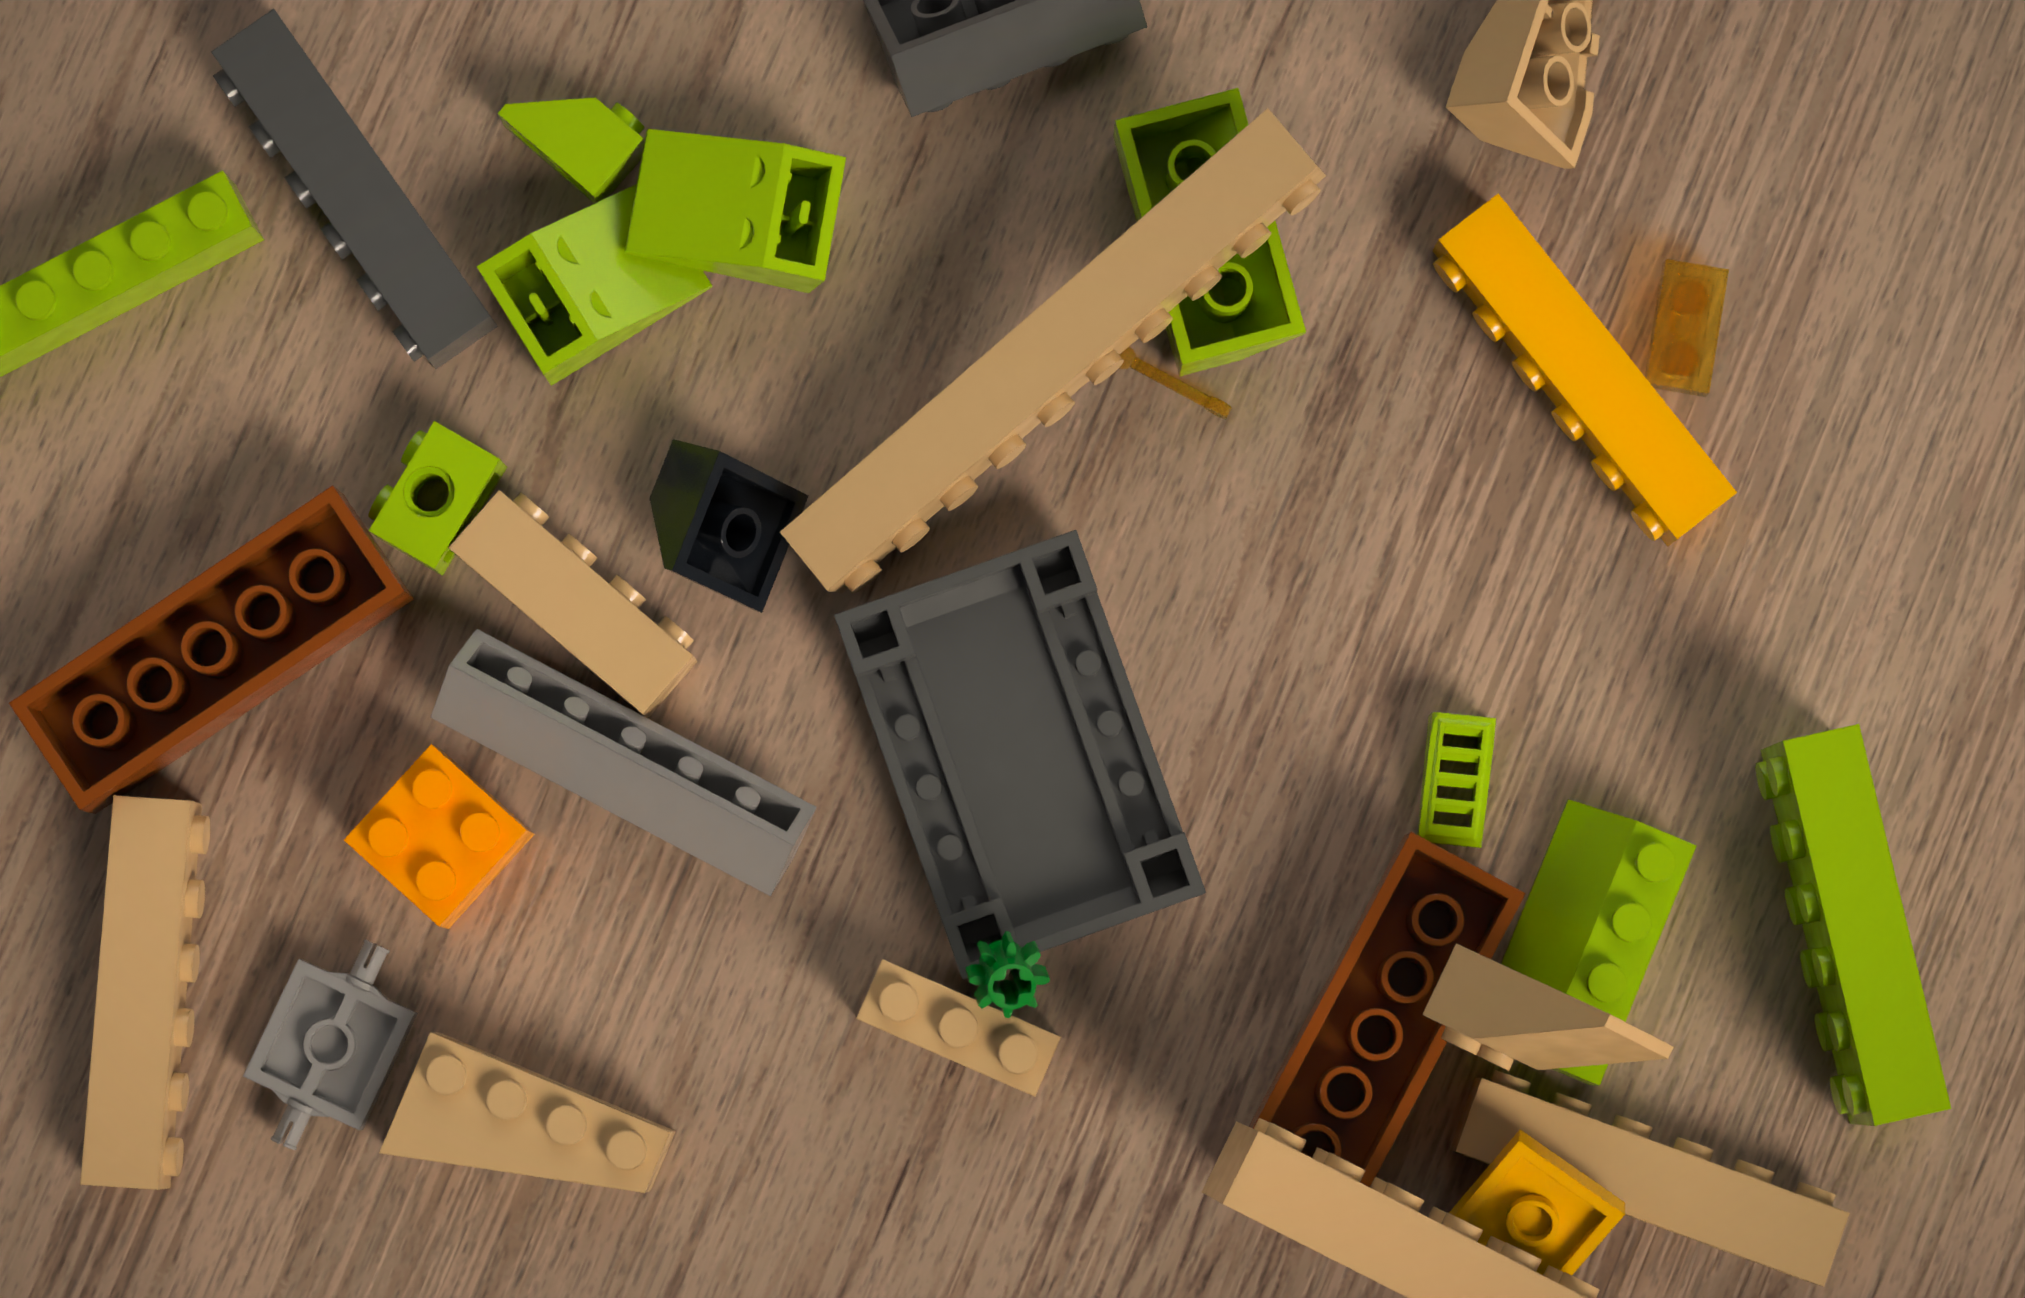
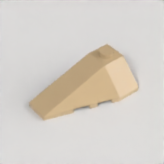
[1446,0,1600,169]

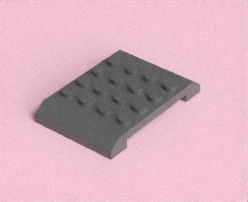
[834,530,1206,980]

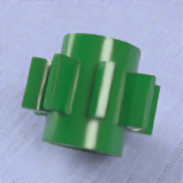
[965,931,1050,1018]

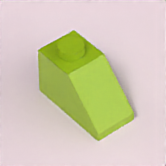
[497,97,645,204]

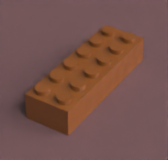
[9,485,414,814]
[1249,832,1526,1187]

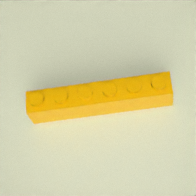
[1432,193,1737,547]

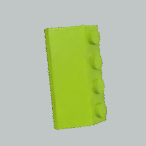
[1113,88,1306,377]
[1500,799,1697,1086]

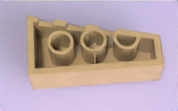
[379,1032,676,1193]

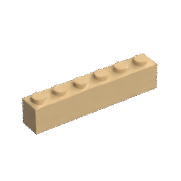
[80,795,210,1190]
[1449,1070,1850,1287]

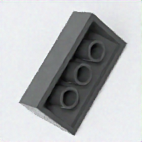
[863,0,1147,117]

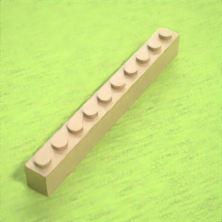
[780,108,1326,594]

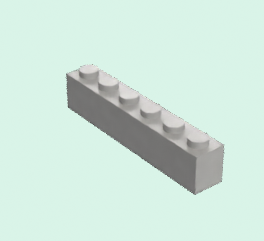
[430,629,817,896]

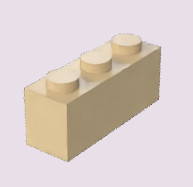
[856,959,1061,1097]

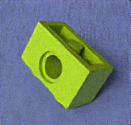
[368,421,507,576]

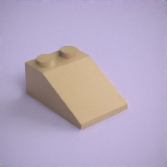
[1423,944,1674,1071]

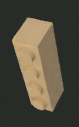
[449,490,698,718]

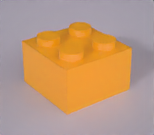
[344,744,535,929]

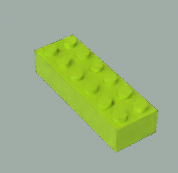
[1755,724,1952,1126]

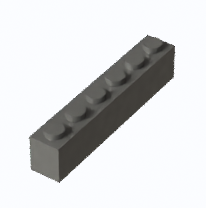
[211,9,498,369]

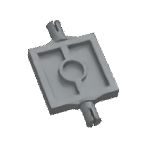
[243,939,418,1150]

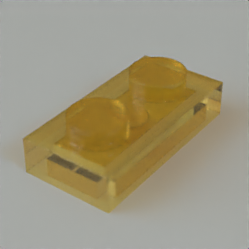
[1645,259,1729,397]

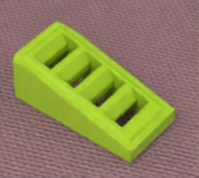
[1417,712,1496,848]

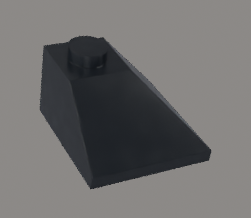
[649,439,809,613]

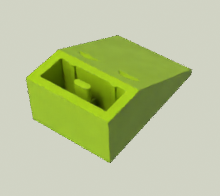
[624,129,846,293]
[476,184,713,386]

